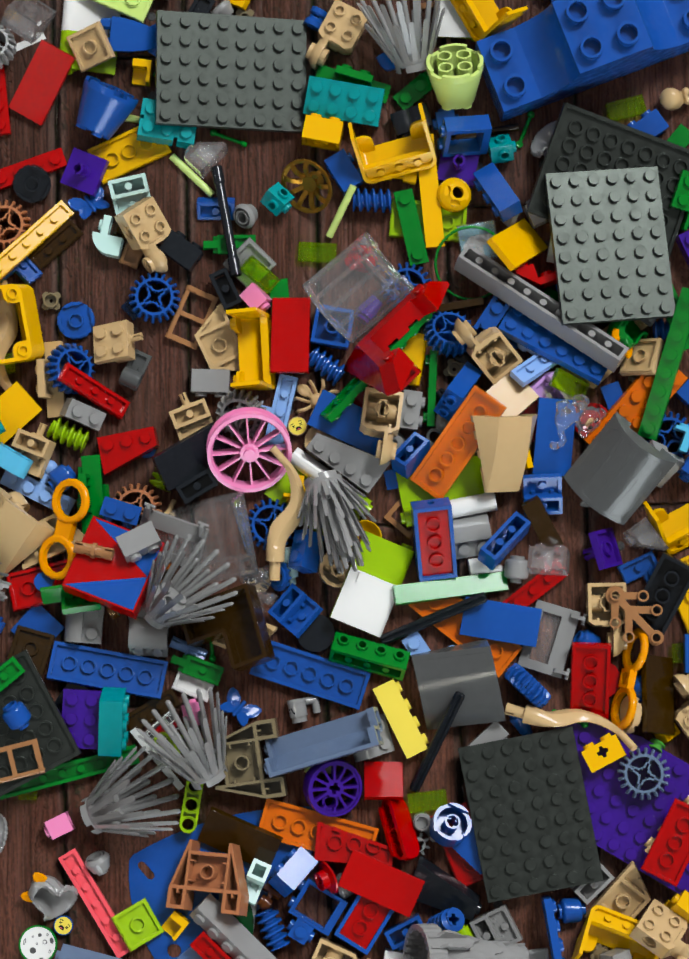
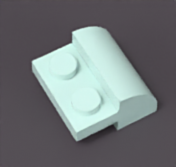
[108,173,151,215]

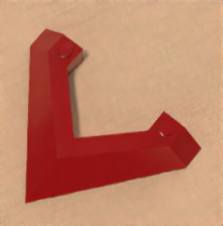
[344,281,450,396]

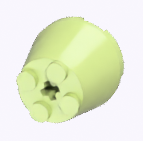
[426,43,484,111]

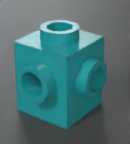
[488,134,517,164]
[260,182,295,217]

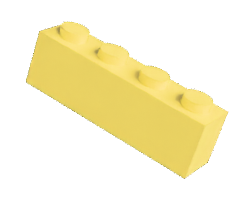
[372,679,429,759]

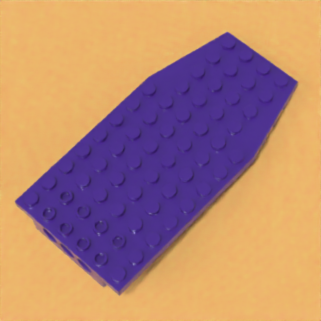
[556,722,689,894]

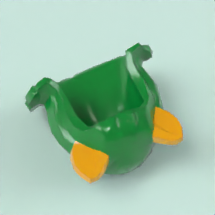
[606,320,648,359]

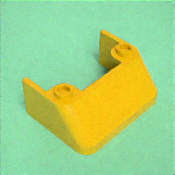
[450,0,528,41]
[348,103,437,184]
[0,284,45,366]
[226,307,276,390]
[643,501,689,554]
[572,905,659,959]

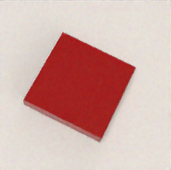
[364,762,403,800]

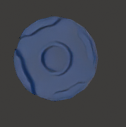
[57,302,95,340]

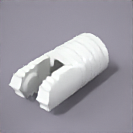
[467,558,504,575]

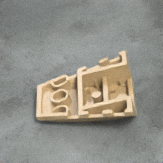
[471,414,538,493]
[0,487,55,579]

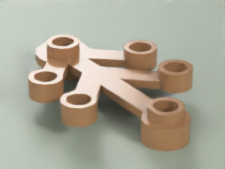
[605,586,664,646]

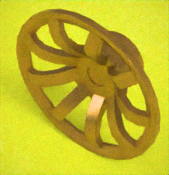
[281,159,332,214]

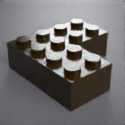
[182,583,276,671]

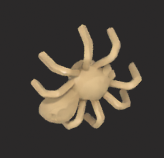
[294,378,340,416]

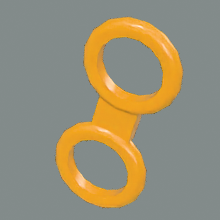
[38,478,90,580]
[610,628,649,730]

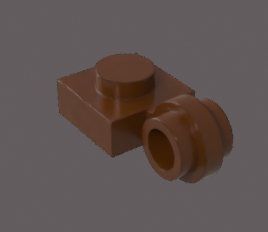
[257,876,282,911]

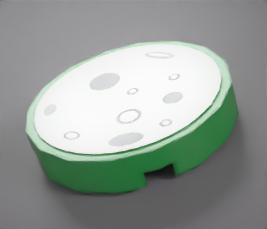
[19,924,58,959]

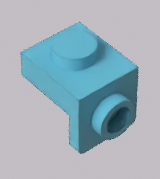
[673,423,689,454]

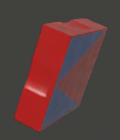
[62,516,165,619]

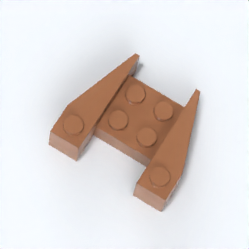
[166,839,249,917]

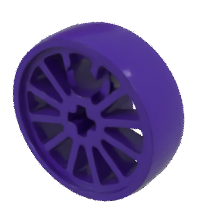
[303,758,362,817]

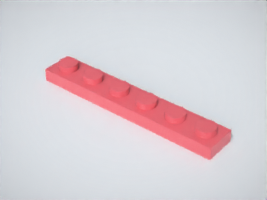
[58,848,129,958]

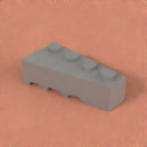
[305,433,391,494]

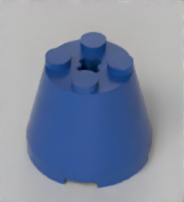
[76,75,139,140]

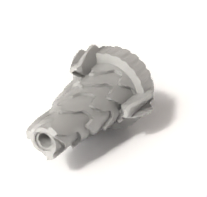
[403,923,530,959]

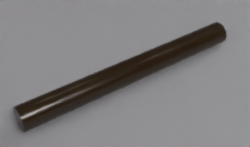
[451,123,519,140]

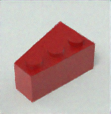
[97,426,159,477]

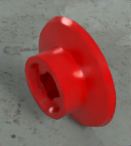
[314,861,338,894]

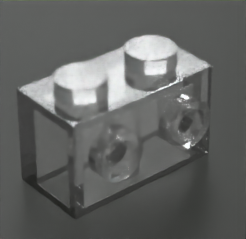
[527,544,570,576]

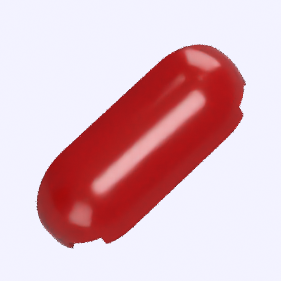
[378,800,420,861]

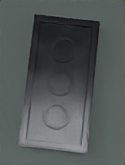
[151,421,233,491]

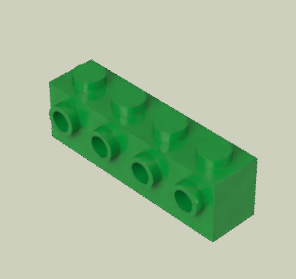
[328,632,410,681]

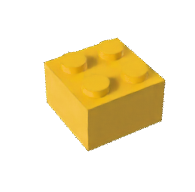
[301,113,344,152]

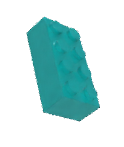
[303,76,385,127]

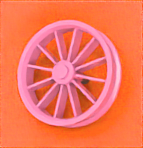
[206,407,292,492]

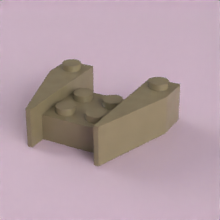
[213,718,288,799]

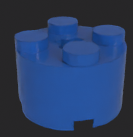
[429,803,472,848]

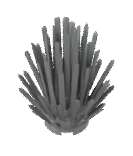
[297,470,377,574]

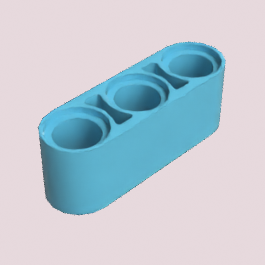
[0,442,33,479]

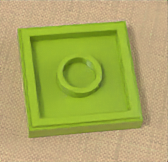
[111,898,164,952]

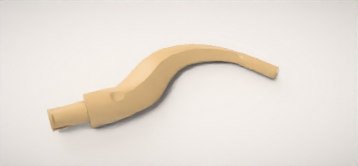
[0,280,18,391]
[266,445,305,581]
[504,702,637,751]

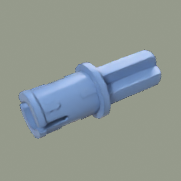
[169,636,208,660]

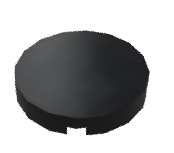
[13,164,51,203]
[298,614,335,652]

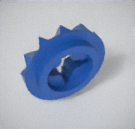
[268,562,292,591]

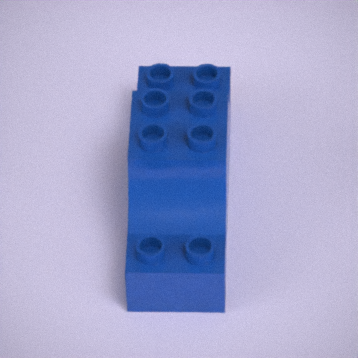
[475,0,689,122]

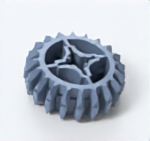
[617,747,670,800]

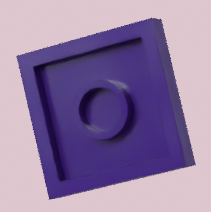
[60,147,109,197]
[437,153,479,188]
[583,527,623,570]

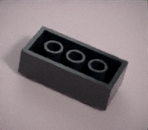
[633,552,689,638]

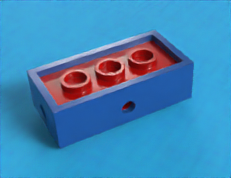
[410,497,458,582]
[334,895,394,955]

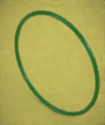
[434,226,508,300]

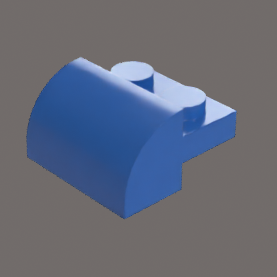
[522,473,563,516]
[268,583,324,639]

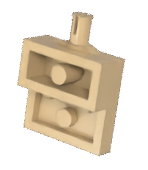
[93,319,143,365]
[169,392,214,440]
[11,422,57,479]

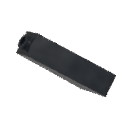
[413,856,482,920]

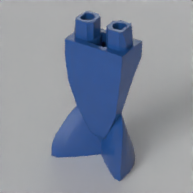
[100,16,156,57]

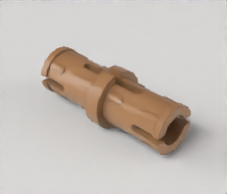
[73,541,115,561]

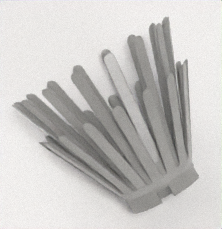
[357,0,445,74]
[141,534,238,630]
[136,688,228,790]
[80,746,181,837]

